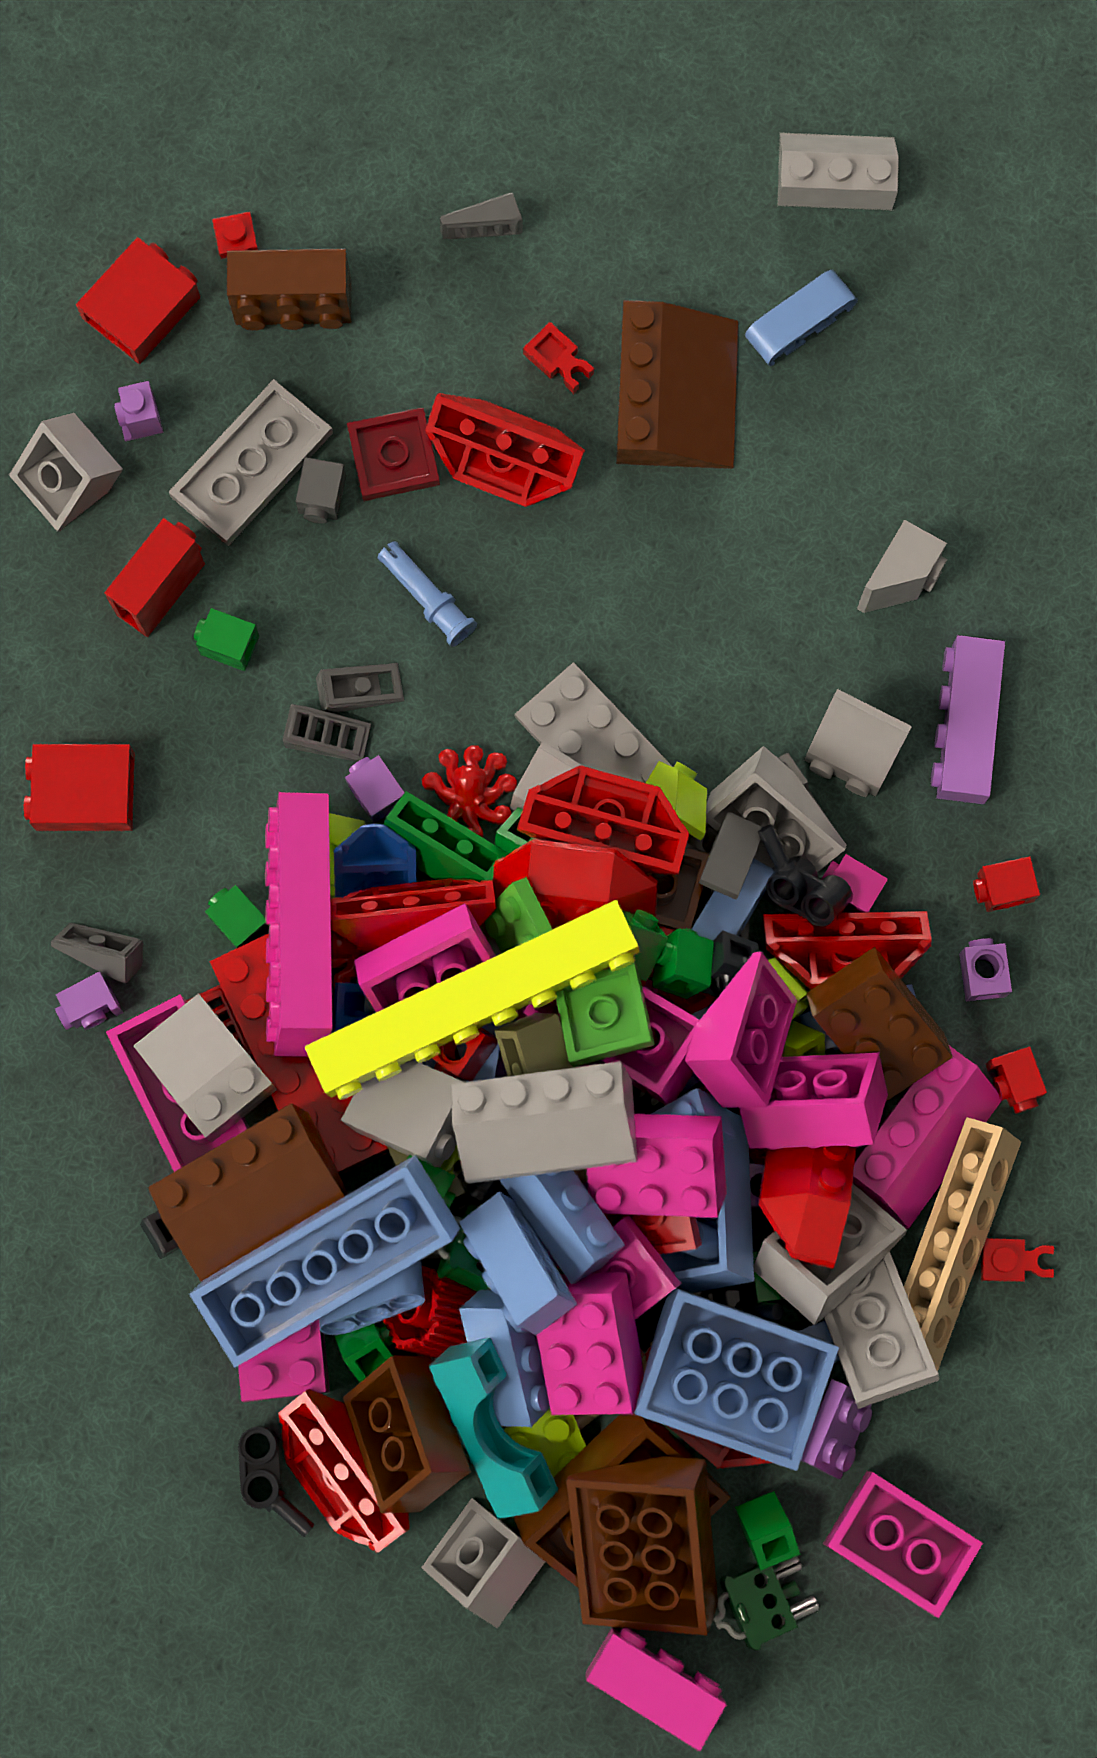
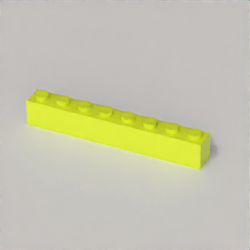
[304,900,640,1100]

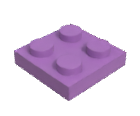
[801,1380,872,1479]

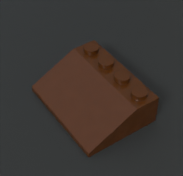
[616,300,738,469]
[148,1103,348,1282]
[513,1411,731,1588]
[566,1456,718,1636]

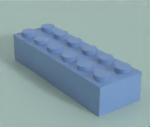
[189,1155,460,1367]

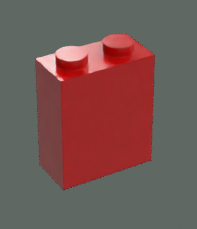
[76,237,201,365]
[104,518,205,638]
[24,744,135,831]

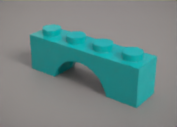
[429,1337,558,1519]

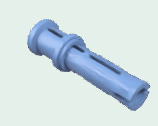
[377,541,477,647]

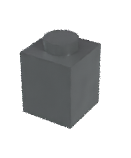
[296,457,346,523]

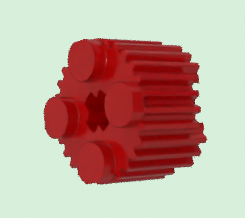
[383,1266,477,1358]

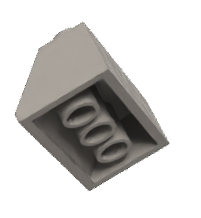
[451,1062,637,1183]

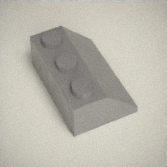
[778,133,898,210]

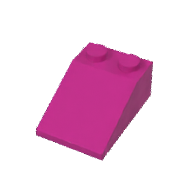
[685,952,797,1108]

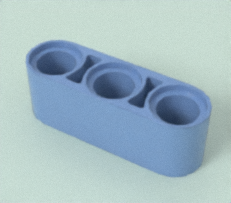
[745,270,857,366]
[692,858,774,940]
[319,1259,425,1335]

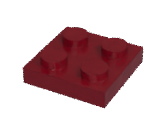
[347,407,440,501]

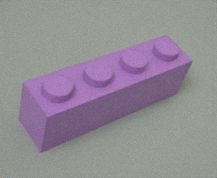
[931,635,1005,804]

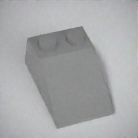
[804,689,912,797]
[706,746,846,872]
[134,993,277,1143]
[753,1183,907,1325]

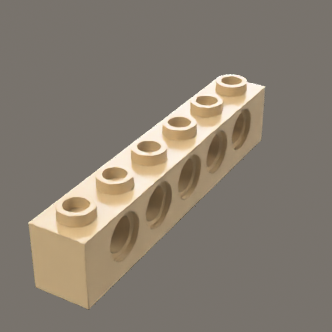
[904,1117,1021,1372]

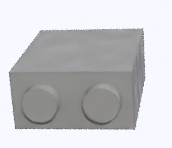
[341,1060,465,1168]

